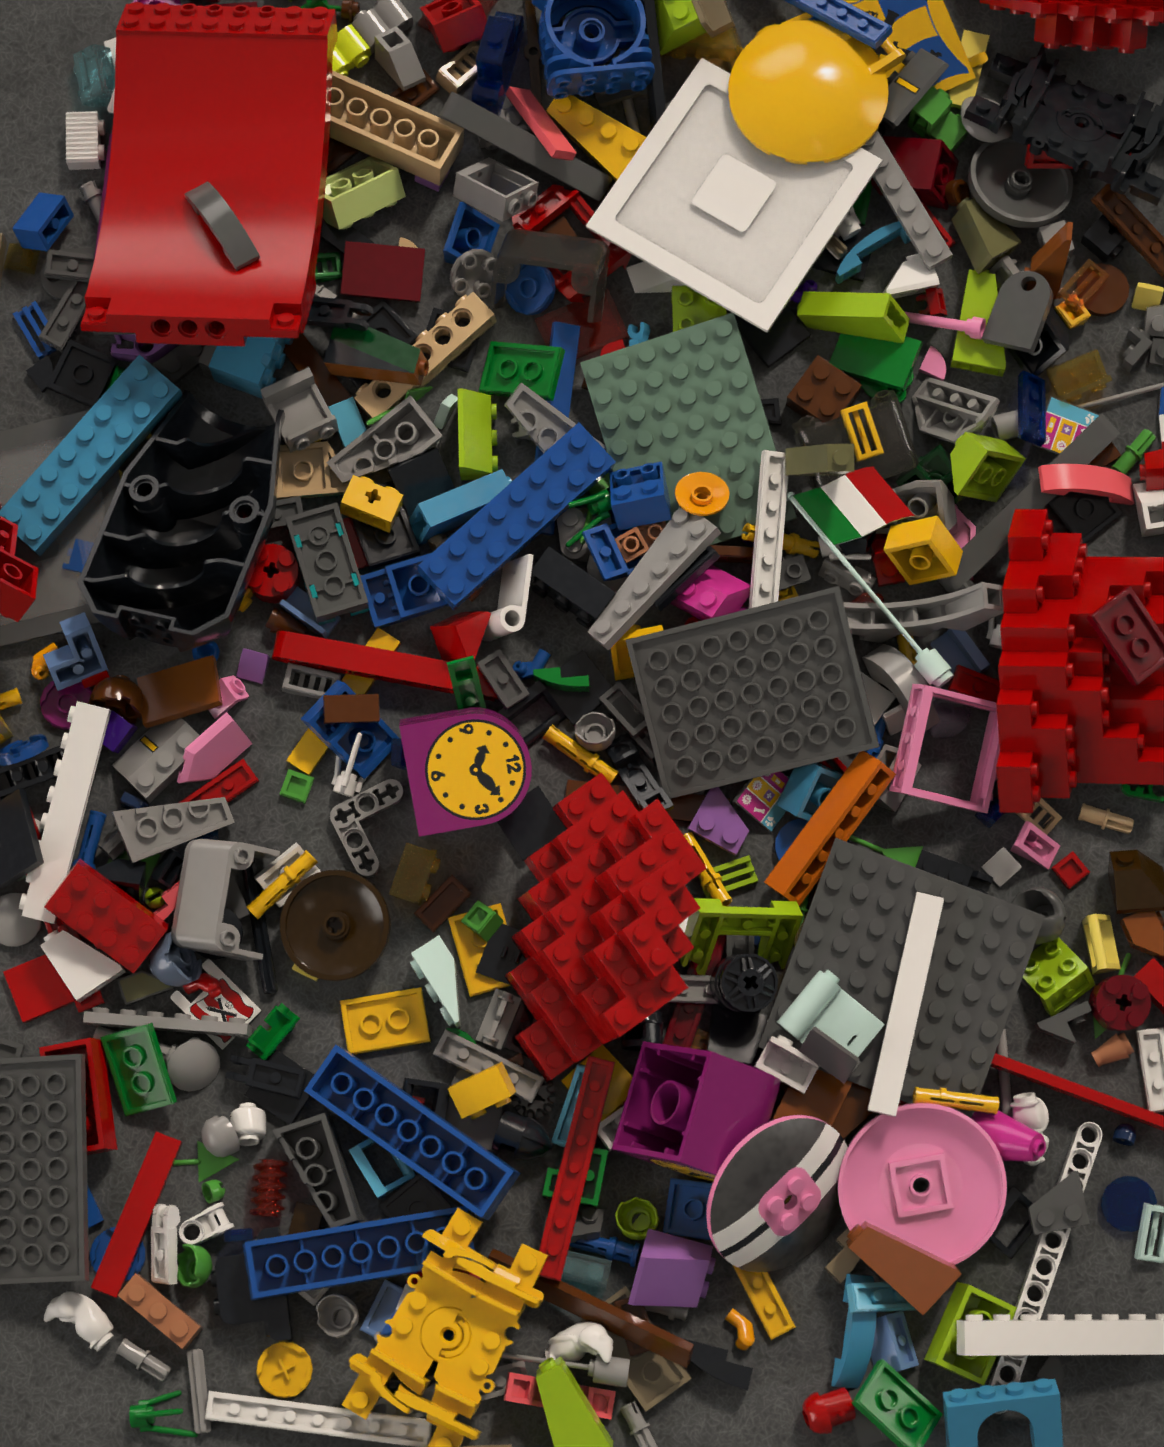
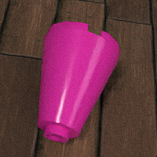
[971,1110,1046,1161]

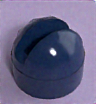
[1112,1123,1136,1146]

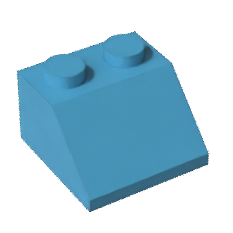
[777,762,843,821]

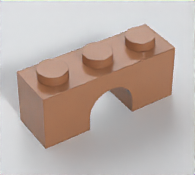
[118,1273,203,1350]

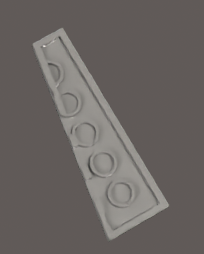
[588,507,721,651]

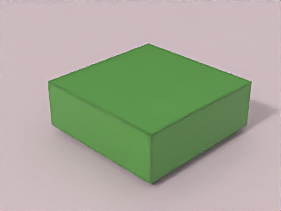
[279,769,315,804]

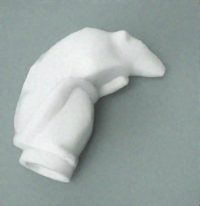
[1010,1092,1049,1166]
[44,1291,114,1352]
[545,1322,614,1363]

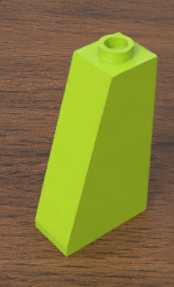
[950,269,1006,377]
[797,291,910,343]
[536,1356,613,1447]

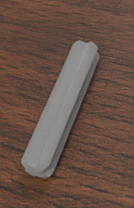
[186,1349,212,1434]

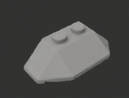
[912,376,1000,444]

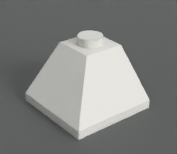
[883,254,940,299]

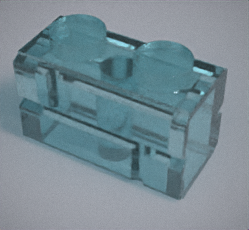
[73,44,115,108]
[561,1251,612,1290]

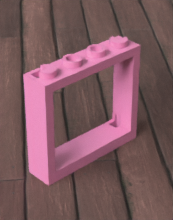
[889,684,1000,814]

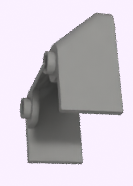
[171,839,280,961]

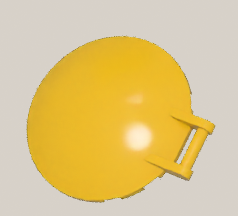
[728,20,906,165]

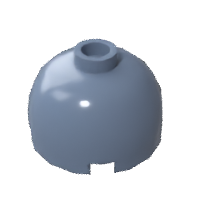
[149,932,202,987]

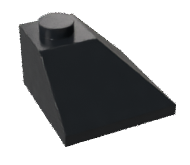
[1007,304,1069,382]
[95,858,146,904]

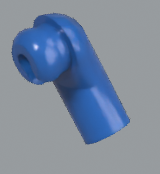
[512,649,551,679]

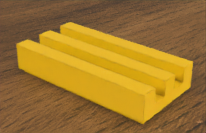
[840,401,884,462]

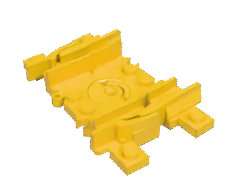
[342,1208,548,1447]

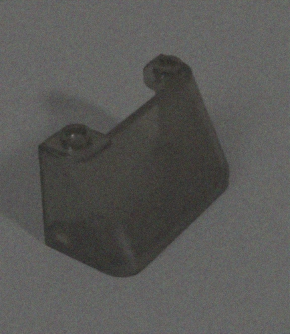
[791,390,919,490]

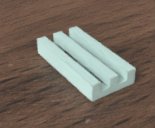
[1134,1203,1164,1263]

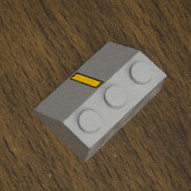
[112,718,200,804]

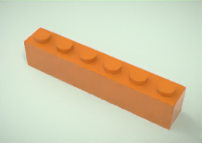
[764,751,896,906]

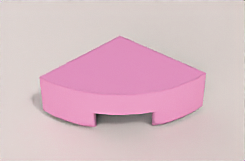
[919,346,946,381]

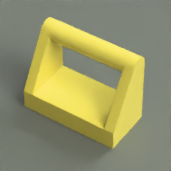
[1082,914,1121,975]

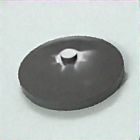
[968,136,1073,228]

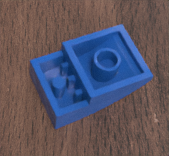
[360,552,448,630]
[301,680,401,780]

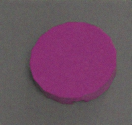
[40,681,92,730]

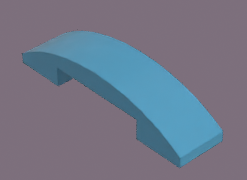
[835,221,911,284]
[831,1274,876,1388]

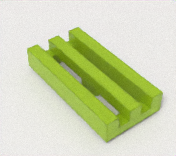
[698,855,758,899]

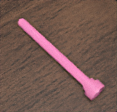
[904,311,986,340]

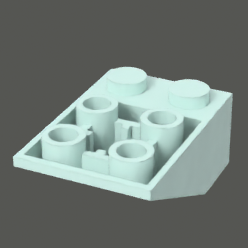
[410,935,461,1029]

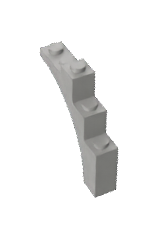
[844,582,1004,643]

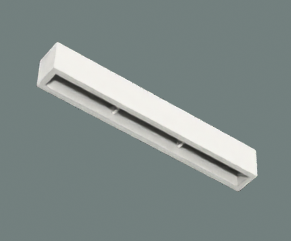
[19,701,111,924]
[957,1314,1164,1356]

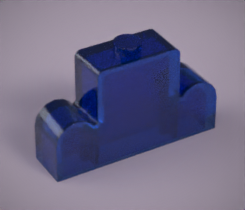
[472,11,525,117]

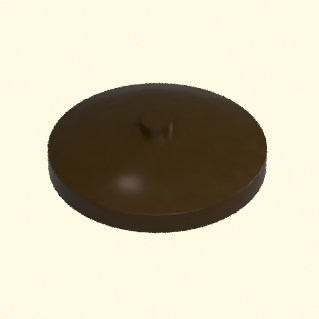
[280,870,391,981]

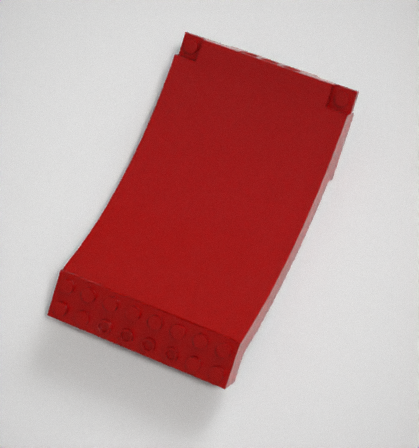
[81,2,338,347]

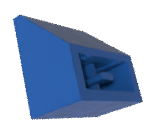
[609,461,672,530]

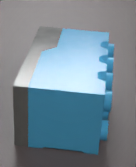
[199,321,294,399]

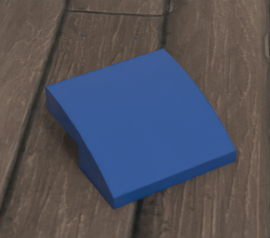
[582,523,643,581]

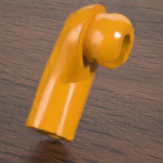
[31,642,58,680]
[725,1308,755,1351]

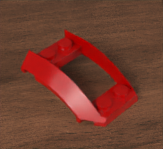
[512,184,632,302]

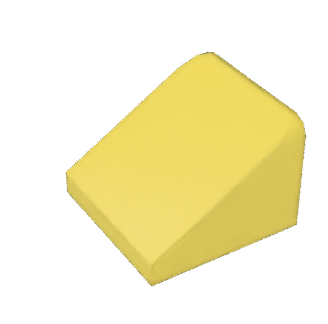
[1131,282,1164,311]

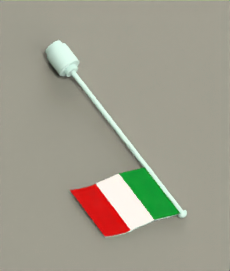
[787,466,954,688]

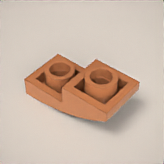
[615,521,667,563]

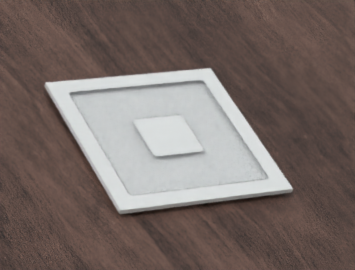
[586,58,882,333]

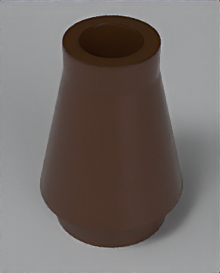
[265,607,307,634]

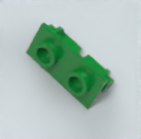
[246,1003,300,1060]

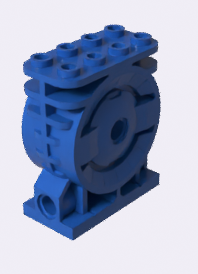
[531,0,655,99]

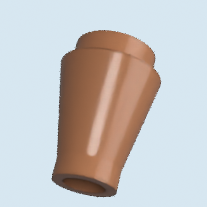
[1091,1032,1134,1067]

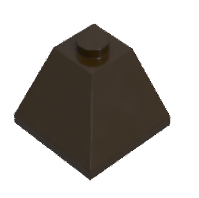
[1108,850,1164,914]

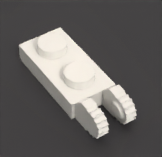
[151,1204,180,1285]

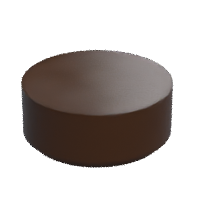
[945,179,970,207]

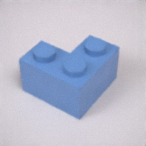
[43,612,109,691]

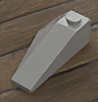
[326,395,443,484]

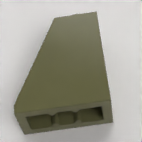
[951,198,1022,274]
[785,444,854,476]

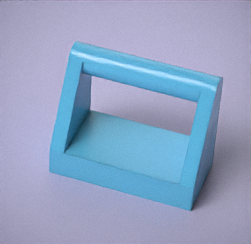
[349,1138,416,1199]

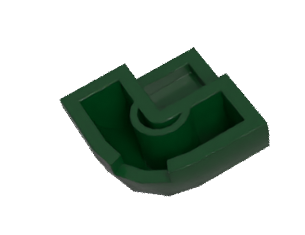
[896,444,966,504]

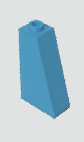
[409,469,512,546]

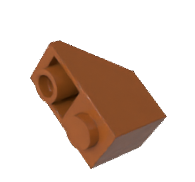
[1119,911,1164,961]

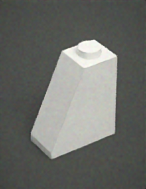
[40,930,126,1002]

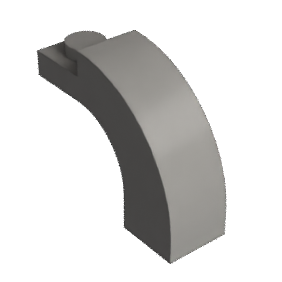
[862,644,941,731]

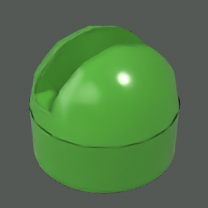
[202,1180,226,1204]

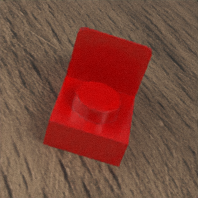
[870,534,905,587]

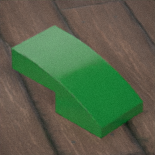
[533,667,590,692]

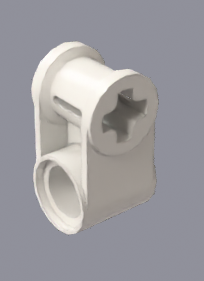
[179,1202,235,1245]

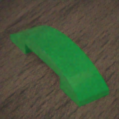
[447,656,486,709]

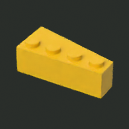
[546,95,647,182]

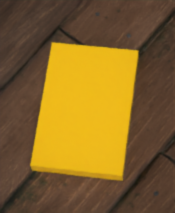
[448,903,511,997]
[340,987,431,1055]

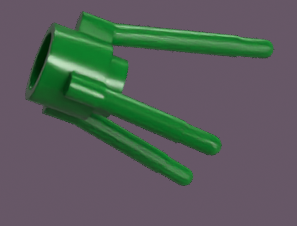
[566,489,612,547]
[129,1390,198,1437]

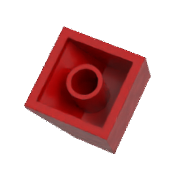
[420,0,491,53]

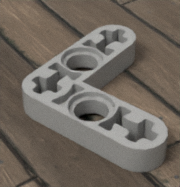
[330,779,404,878]

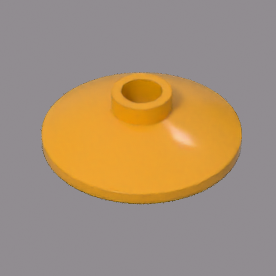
[675,472,729,516]

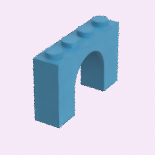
[943,1378,1063,1447]

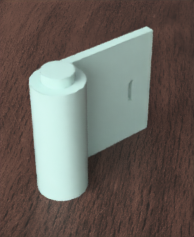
[777,969,885,1057]

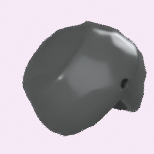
[1011,887,1067,945]

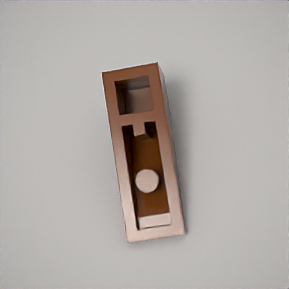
[1024,222,1073,299]

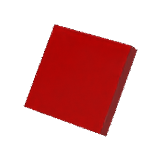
[3,954,75,1023]

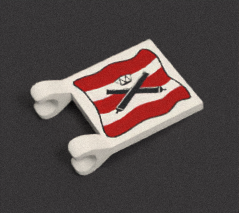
[170,959,262,1050]

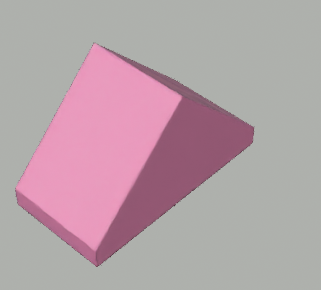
[1010,821,1060,870]

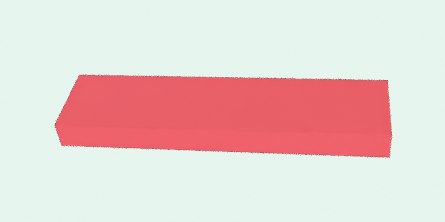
[505,86,577,161]

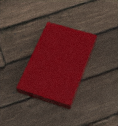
[341,241,425,303]
[1087,586,1164,687]

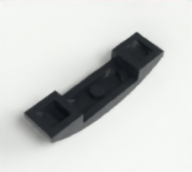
[605,733,675,812]

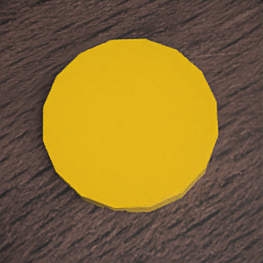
[256,1341,313,1398]

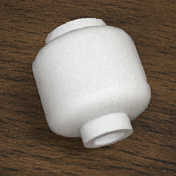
[230,1103,266,1146]

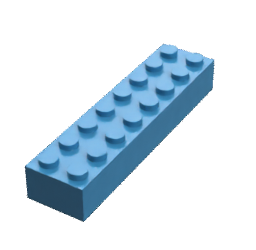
[0,354,183,556]

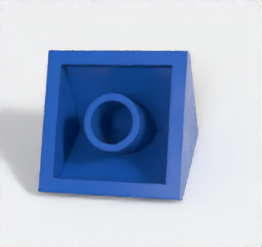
[443,202,500,265]

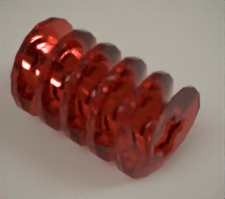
[249,1159,289,1218]

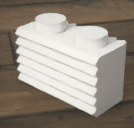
[66,111,106,170]

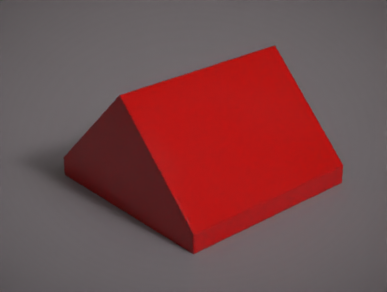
[430,611,491,661]

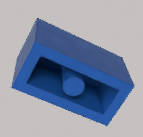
[12,192,74,251]

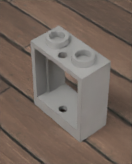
[453,157,539,222]

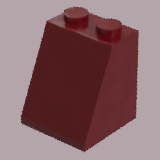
[871,136,959,210]

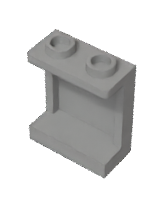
[260,367,339,453]

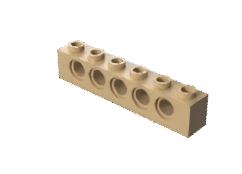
[354,292,497,424]

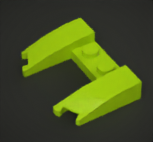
[680,898,803,975]

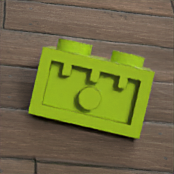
[671,285,726,332]
[1022,937,1095,1017]

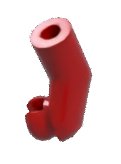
[183,973,222,998]

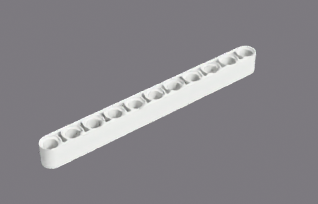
[989,1122,1102,1414]

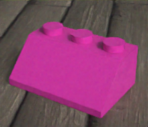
[670,565,750,620]

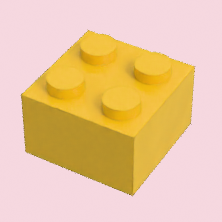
[883,516,963,585]

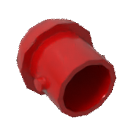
[802,1387,856,1434]

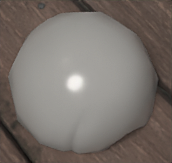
[575,712,616,752]
[201,1115,240,1157]
[315,1294,359,1338]

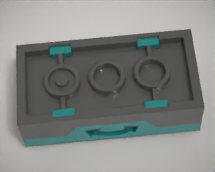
[285,502,369,625]

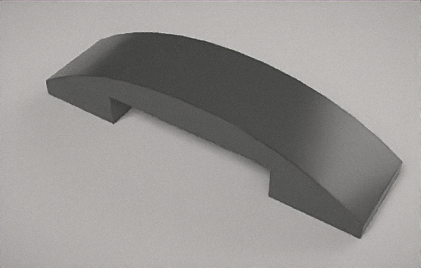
[184,181,260,271]

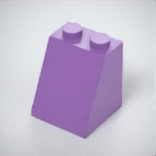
[628,1229,716,1308]

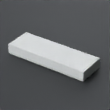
[1136,1027,1164,1113]

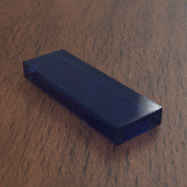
[1018,371,1046,447]

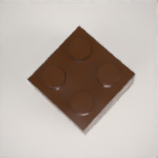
[786,355,862,435]

